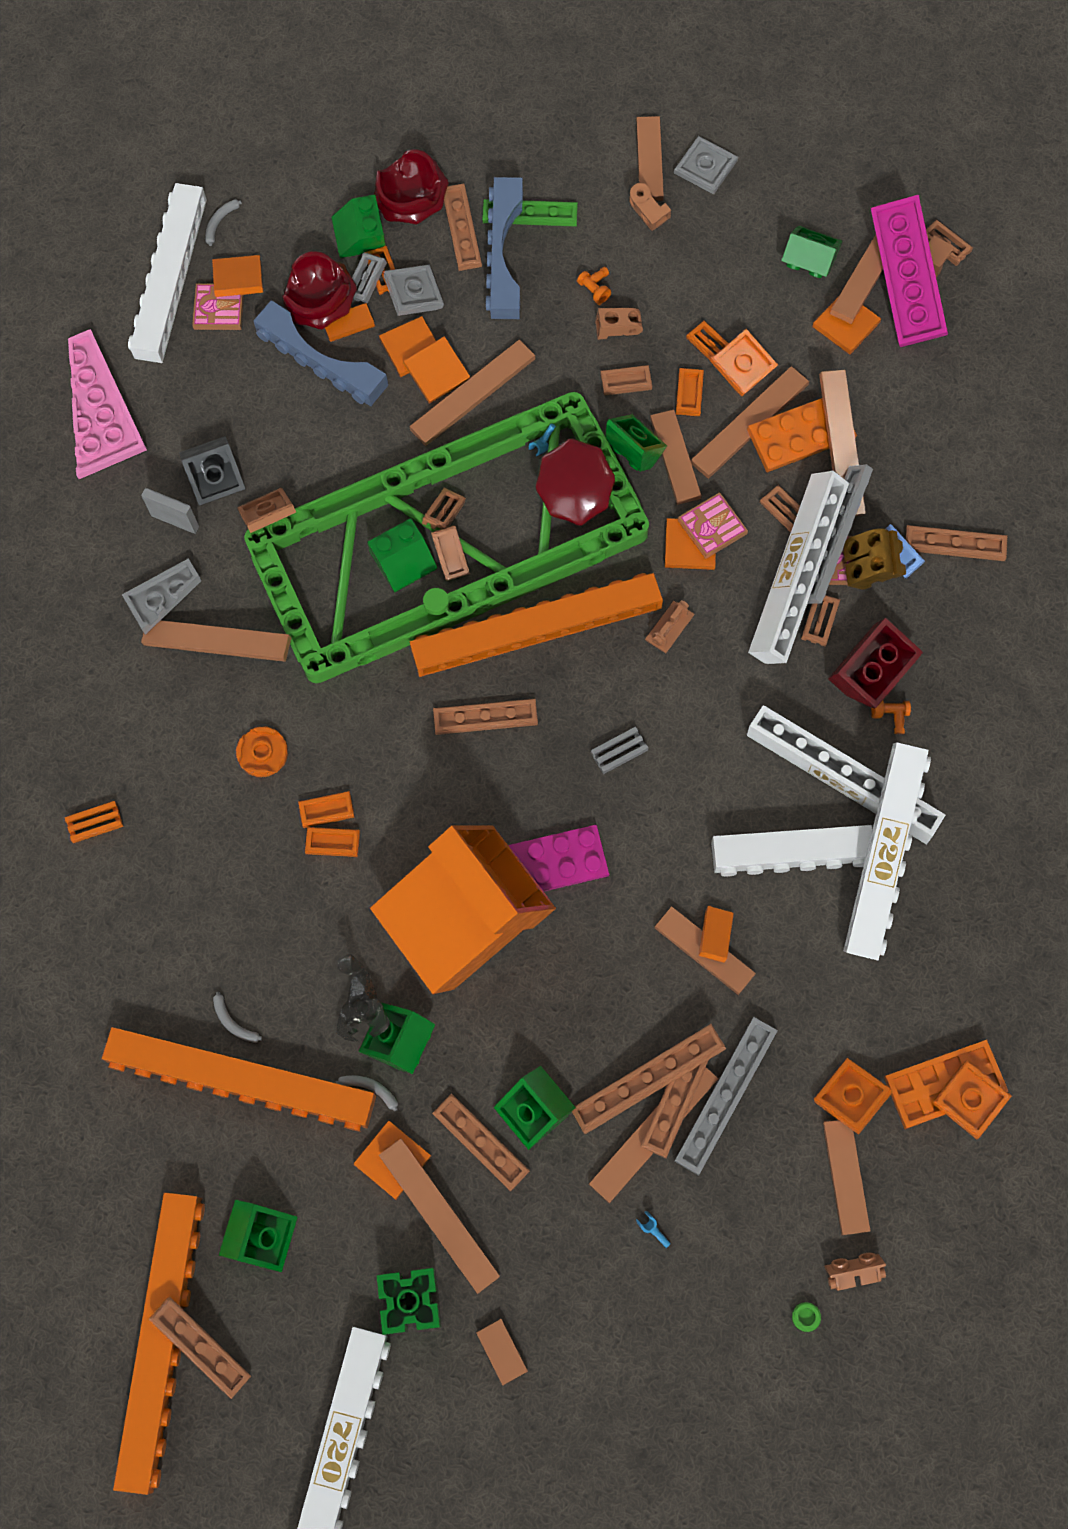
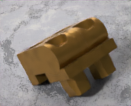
[843,529,906,590]

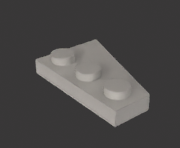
[122,558,201,635]

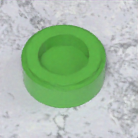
[423,588,449,615]
[792,1302,821,1332]

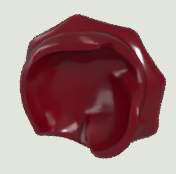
[374,149,449,225]
[282,251,357,330]
[536,438,615,526]

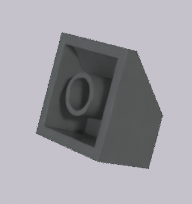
[179,436,246,506]

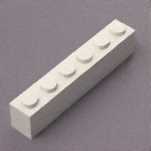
[711,825,872,876]

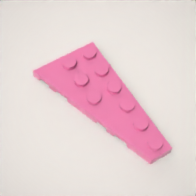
[68,329,147,479]

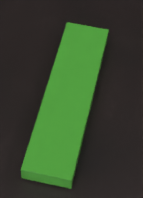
[483,199,578,226]

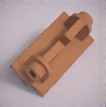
[645,600,694,653]
[824,1253,886,1291]

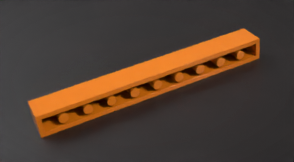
[409,573,663,677]
[102,1027,376,1131]
[113,1193,205,1495]

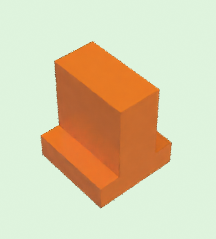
[370,825,556,994]

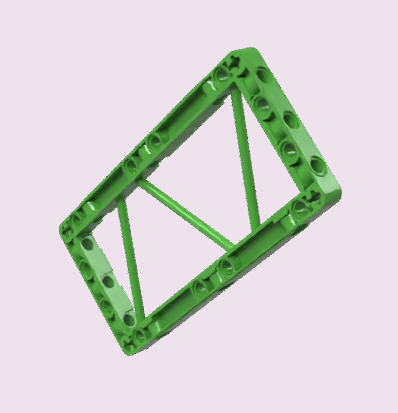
[244,392,649,683]

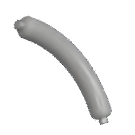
[205,199,242,246]
[213,992,262,1043]
[336,1075,398,1111]

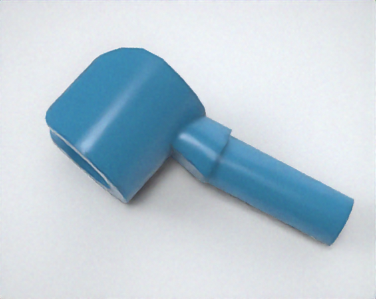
[529,423,556,456]
[636,1211,671,1248]

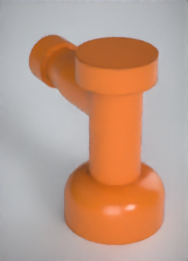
[577,267,611,305]
[871,701,911,734]

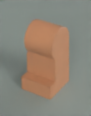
[630,183,671,231]
[595,308,643,340]

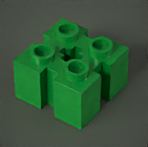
[377,1268,442,1335]

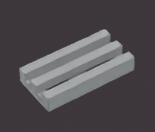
[352,252,387,304]
[591,727,648,774]

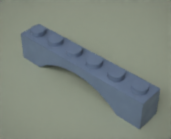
[486,177,523,319]
[254,300,388,406]

